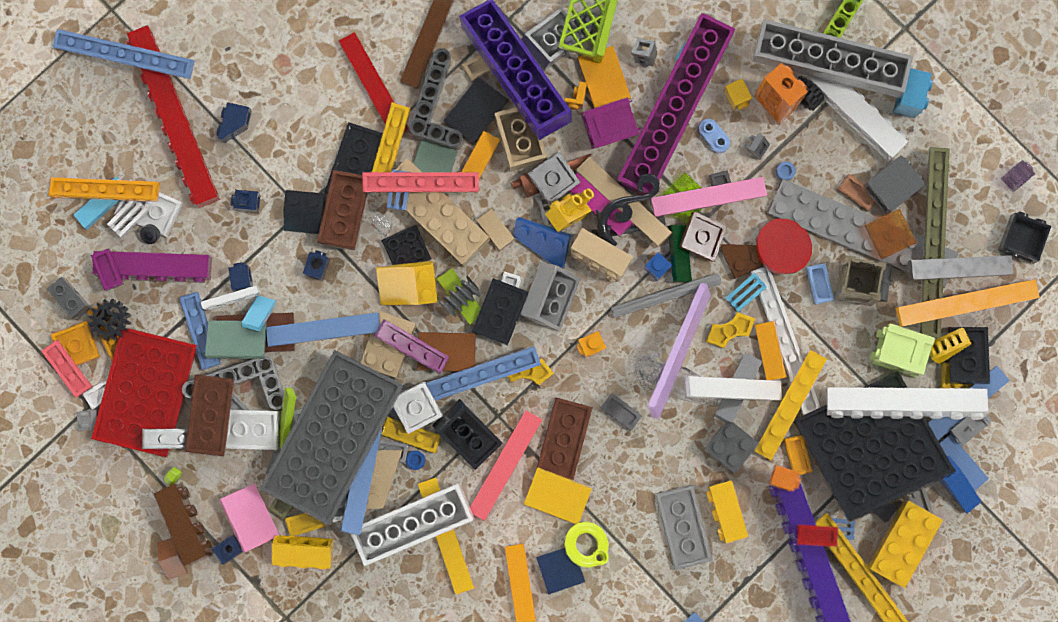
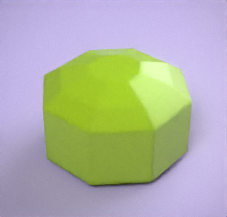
[163,467,182,486]

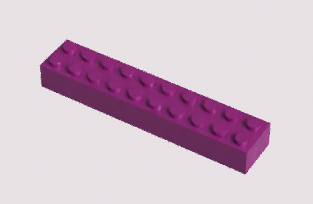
[617,12,735,200]

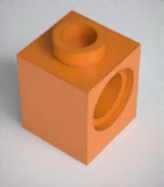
[768,465,801,492]

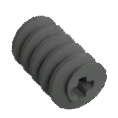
[438,276,480,317]

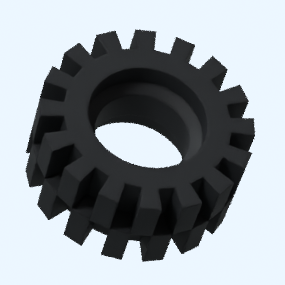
[797,76,825,111]

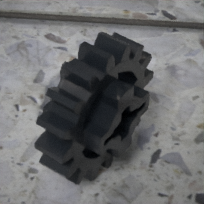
[88,299,132,341]

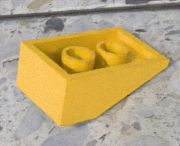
[376,261,438,305]

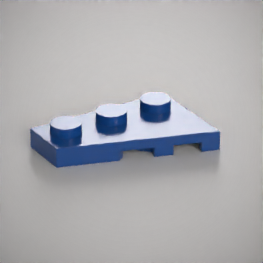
[513,217,571,269]

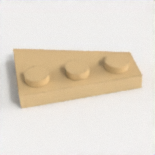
[366,450,403,509]

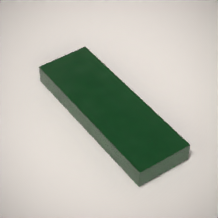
[668,225,692,282]

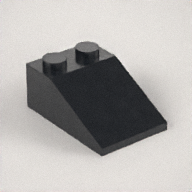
[432,399,503,470]

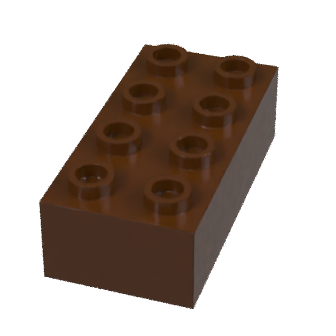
[153,484,213,566]

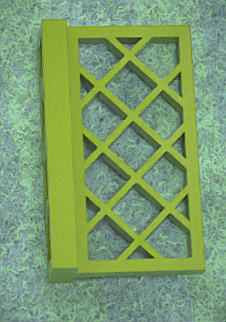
[558,0,618,63]

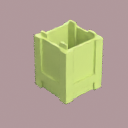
[869,324,935,378]

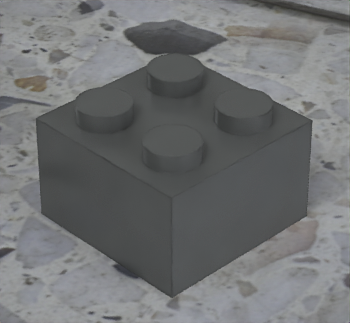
[703,422,759,474]

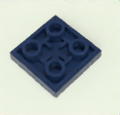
[536,548,585,595]

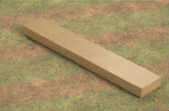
[576,157,672,247]

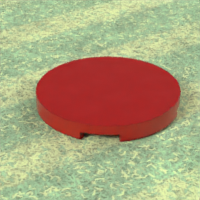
[756,218,812,275]

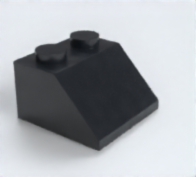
[283,190,326,234]

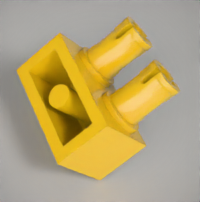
[545,188,594,232]

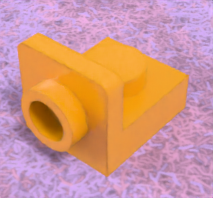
[564,81,587,110]
[576,331,607,358]

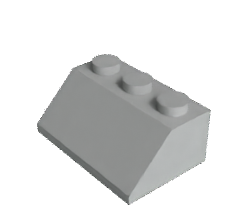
[520,262,581,332]

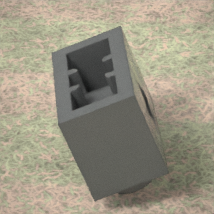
[47,277,91,320]

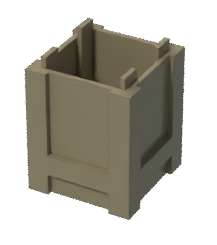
[834,255,886,306]

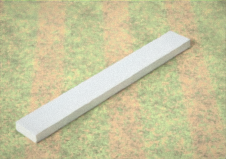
[750,267,820,416]

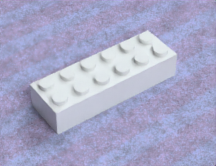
[351,484,475,566]

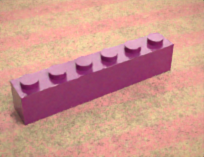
[92,251,212,283]

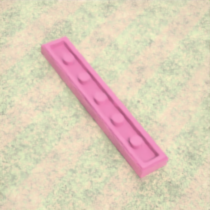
[651,177,767,217]

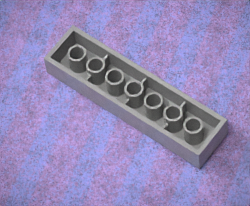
[752,19,913,98]

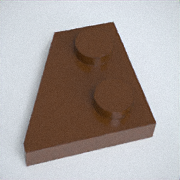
[720,244,764,279]

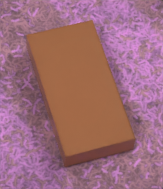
[837,174,876,212]

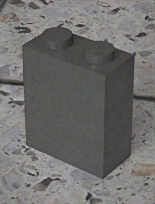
[863,155,925,216]

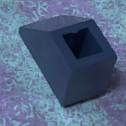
[216,102,252,143]

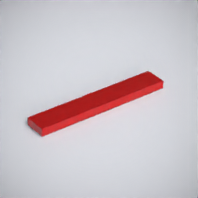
[338,32,409,132]

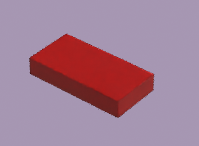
[797,525,838,547]

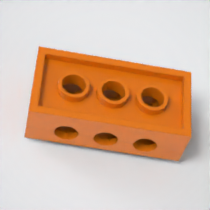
[754,63,808,124]

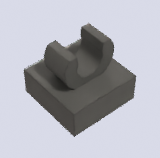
[744,133,770,160]

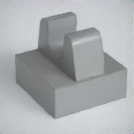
[77,410,98,431]

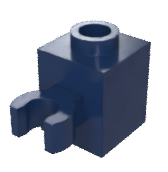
[231,189,261,214]

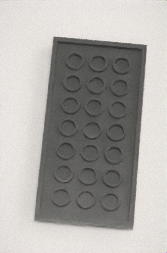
[260,350,404,525]

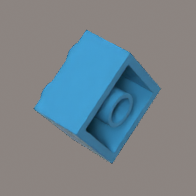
[893,68,933,118]

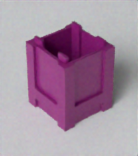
[580,97,641,149]

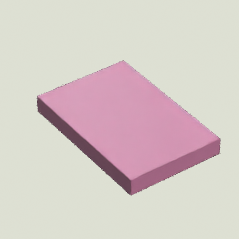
[219,484,279,553]

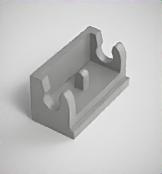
[948,415,992,447]

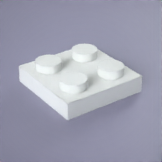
[393,381,443,434]

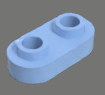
[699,119,730,153]

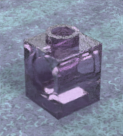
[1001,160,1035,192]

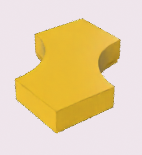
[706,312,755,348]
[507,359,554,385]

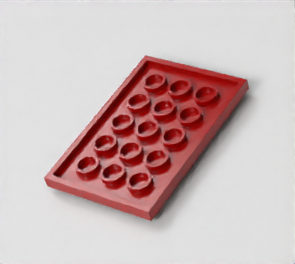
[91,328,197,458]

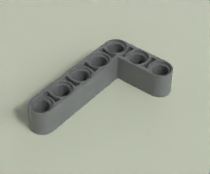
[410,48,463,150]

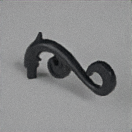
[596,174,660,246]

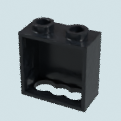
[998,212,1052,264]

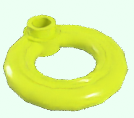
[565,521,609,568]

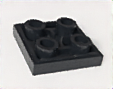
[381,225,432,265]

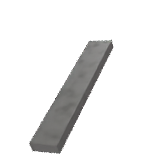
[908,255,1013,280]

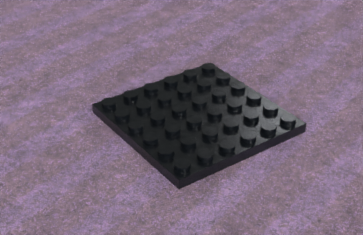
[794,371,955,523]

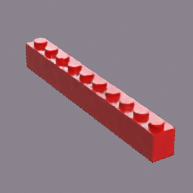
[126,25,220,209]

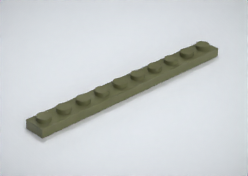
[920,147,950,338]

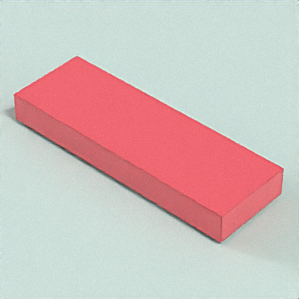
[41,340,92,398]

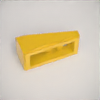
[930,328,971,364]

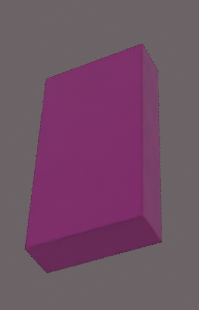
[91,248,124,292]

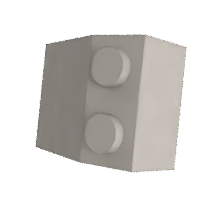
[521,8,585,71]

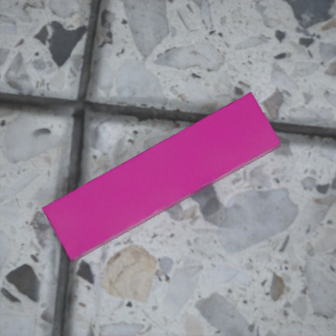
[569,173,633,237]

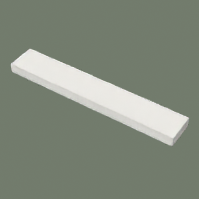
[685,376,782,401]

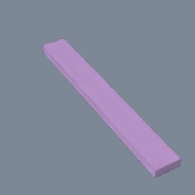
[648,283,711,419]

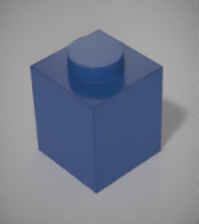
[644,252,672,282]

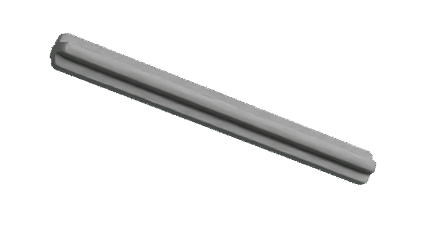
[611,273,721,318]

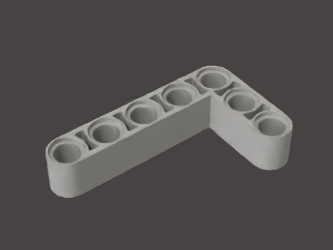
[182,356,285,411]

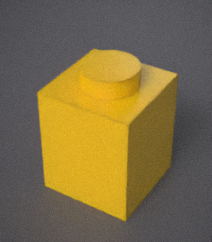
[723,78,752,110]

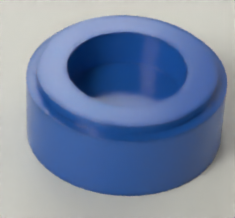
[406,451,426,470]

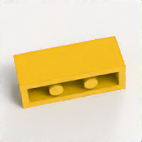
[706,480,749,543]
[272,535,333,570]

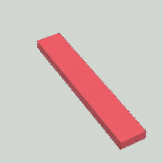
[363,172,479,192]
[470,411,542,521]

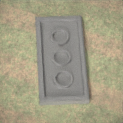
[655,485,713,570]

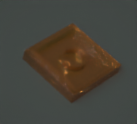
[865,209,917,260]

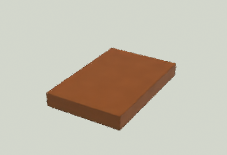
[417,332,476,372]

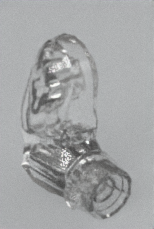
[633,350,720,407]

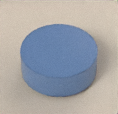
[776,161,796,181]

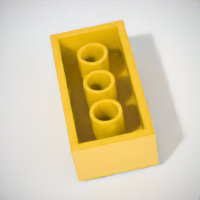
[867,499,943,588]

